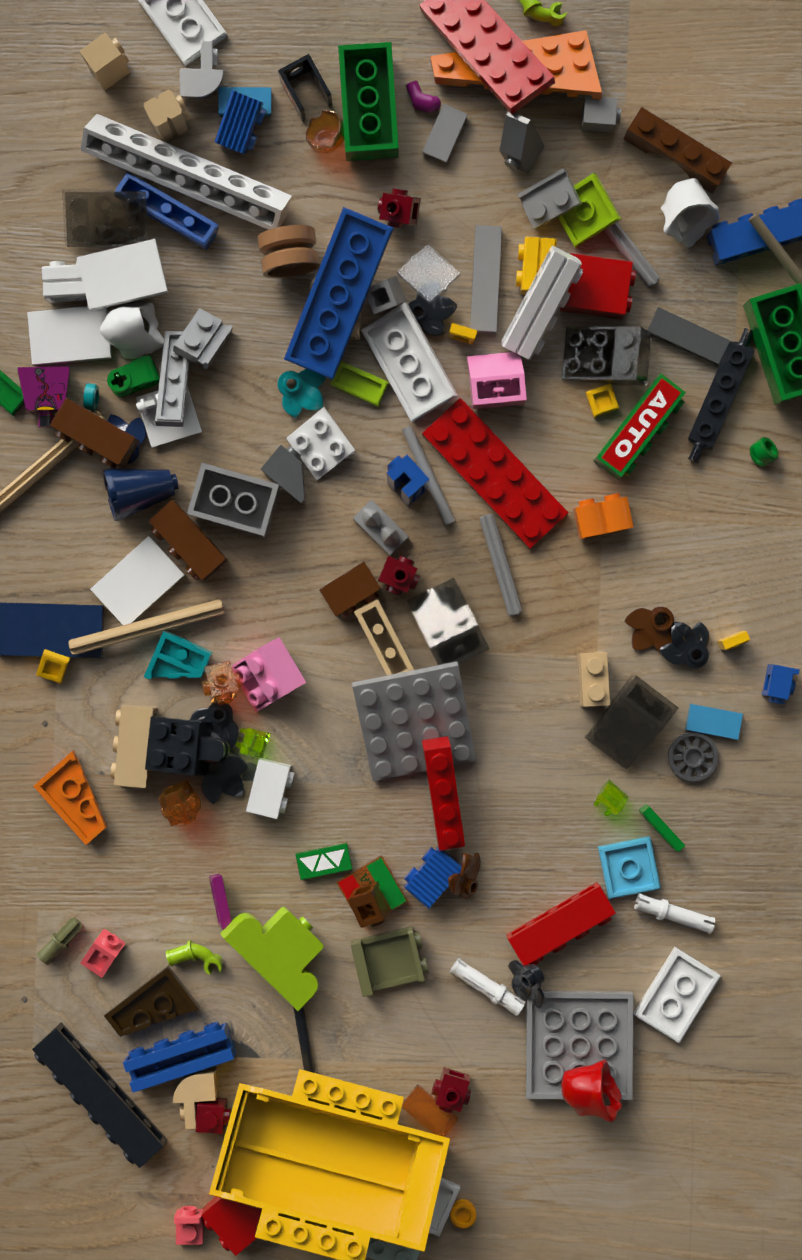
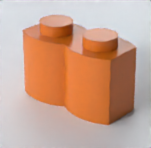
[573,493,634,540]

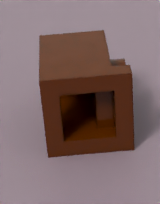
[348,881,389,928]

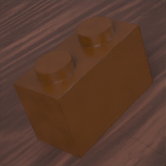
[319,562,381,618]

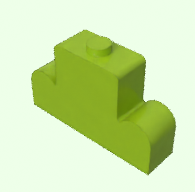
[220,907,323,1011]

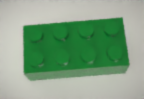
[338,42,399,161]
[743,283,802,405]

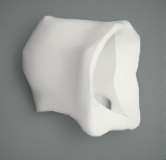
[661,178,720,248]
[100,302,164,359]

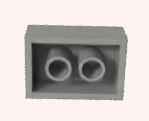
[187,463,281,538]

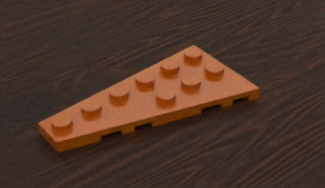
[431,30,602,100]

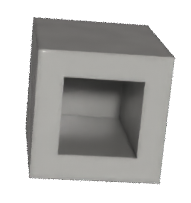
[581,96,621,133]
[367,276,406,314]

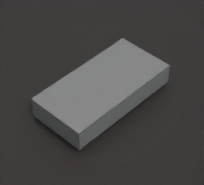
[422,103,468,165]

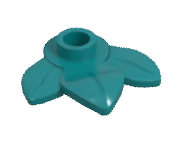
[277,369,326,418]

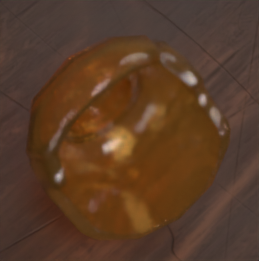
[306,109,344,153]

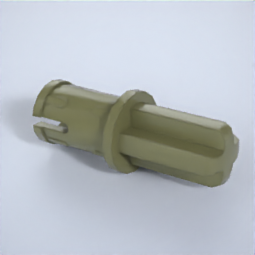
[37,917,83,965]

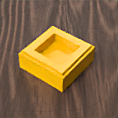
[449,323,477,344]
[585,383,619,418]
[717,631,750,650]
[36,649,70,684]

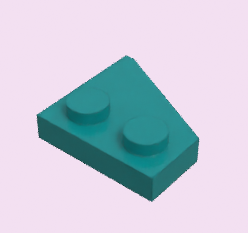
[144,630,213,679]

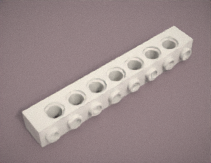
[80,114,292,230]

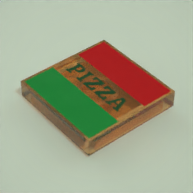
[336,855,408,928]

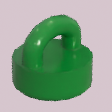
[750,437,779,467]

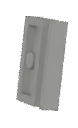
[517,168,582,230]
[173,308,233,369]

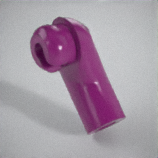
[406,81,441,113]

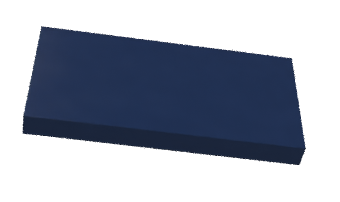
[0,602,104,658]

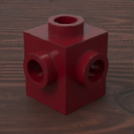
[377,188,421,228]
[378,556,420,596]
[431,1067,471,1113]

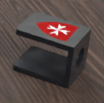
[278,54,333,121]

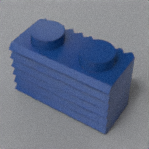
[215,90,266,154]
[404,847,462,909]

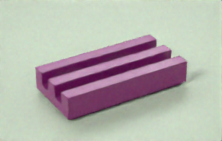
[209,873,231,930]

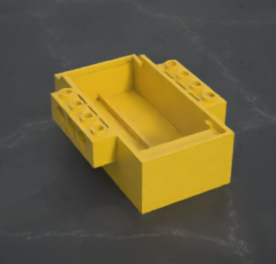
[209,1069,450,1260]

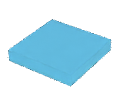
[597,836,661,899]

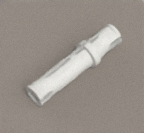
[634,893,715,934]
[450,958,525,1016]

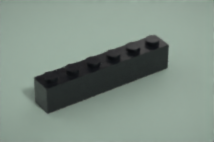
[32,1022,167,1168]

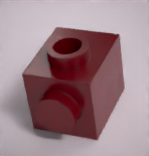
[195,1098,231,1134]

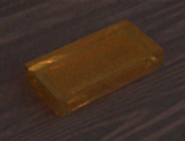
[402,1084,458,1137]

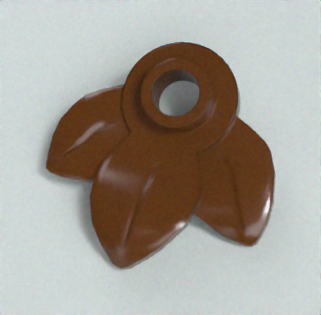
[625,607,674,652]
[448,853,481,899]

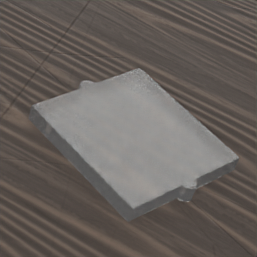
[397,244,460,304]

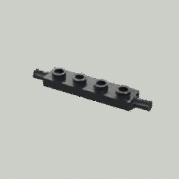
[688,328,755,463]

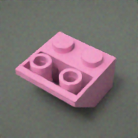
[467,352,527,410]
[230,637,306,712]

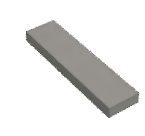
[470,225,502,333]
[155,331,190,427]

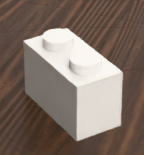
[246,758,295,819]

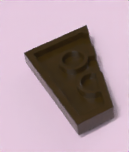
[104,965,200,1037]

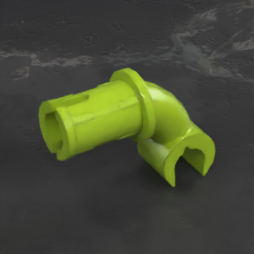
[519,0,567,26]
[166,940,224,975]

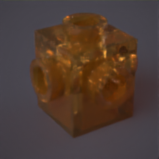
[201,661,241,705]
[158,780,201,827]

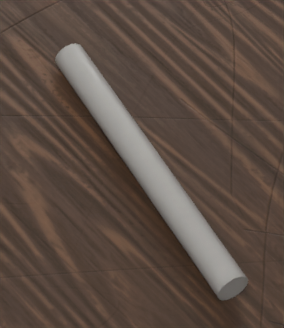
[402,426,455,525]

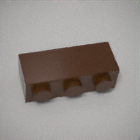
[50,398,140,469]
[149,500,228,581]

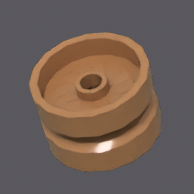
[257,225,320,278]

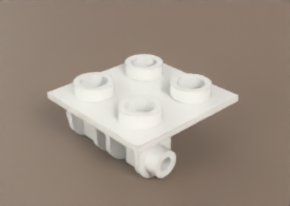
[136,386,202,448]
[286,407,355,480]

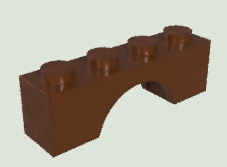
[623,107,732,194]

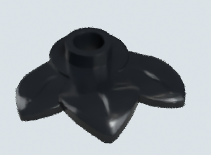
[408,283,457,336]
[659,622,710,669]
[190,701,239,748]
[201,756,248,804]
[508,960,545,1008]

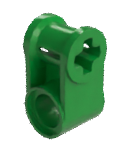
[107,355,160,397]

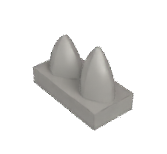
[353,499,409,556]

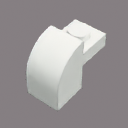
[180,41,223,99]

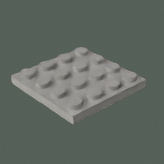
[352,661,476,781]
[525,991,633,1100]

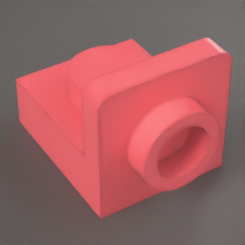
[80,929,125,978]
[174,1206,204,1245]

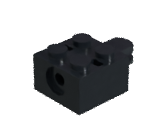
[145,716,230,776]

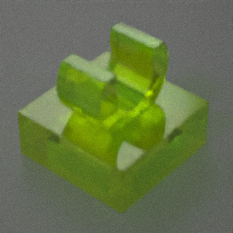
[235,727,271,758]
[594,779,629,816]

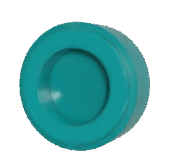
[83,383,99,411]

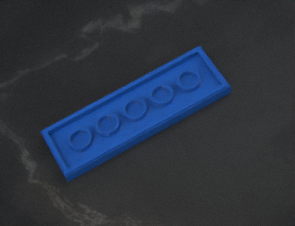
[284,207,394,380]

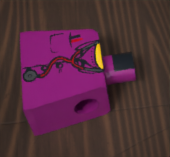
[17,367,69,428]

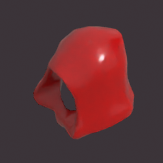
[561,1059,622,1123]

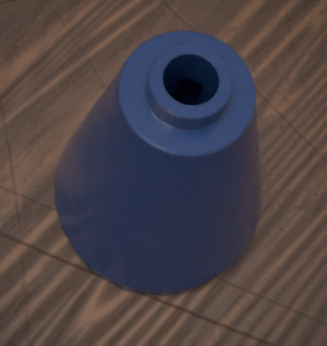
[103,469,179,522]

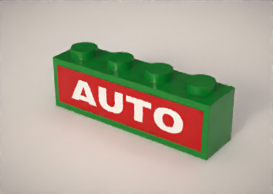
[593,373,686,479]

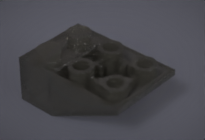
[62,189,148,247]
[562,326,652,386]
[406,578,489,665]
[584,675,679,770]

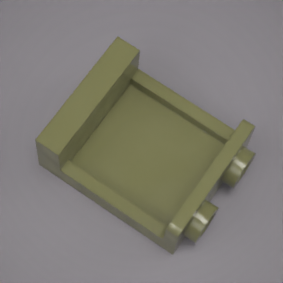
[351,926,429,997]

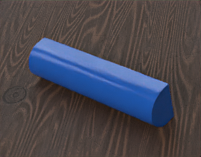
[113,171,219,250]

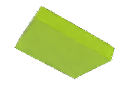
[558,173,622,248]

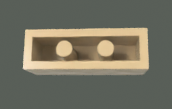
[354,599,414,675]
[110,705,157,788]

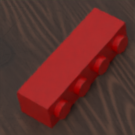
[422,736,465,851]
[506,882,616,966]

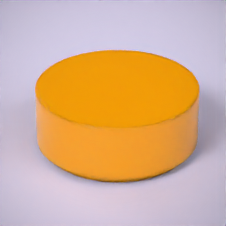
[450,1199,476,1229]

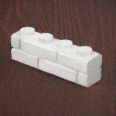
[502,246,583,360]
[42,261,87,303]

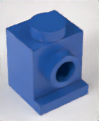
[762,664,800,705]

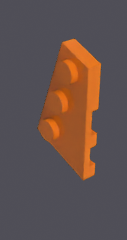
[33,750,108,845]

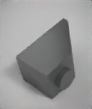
[499,111,545,173]
[261,445,306,505]

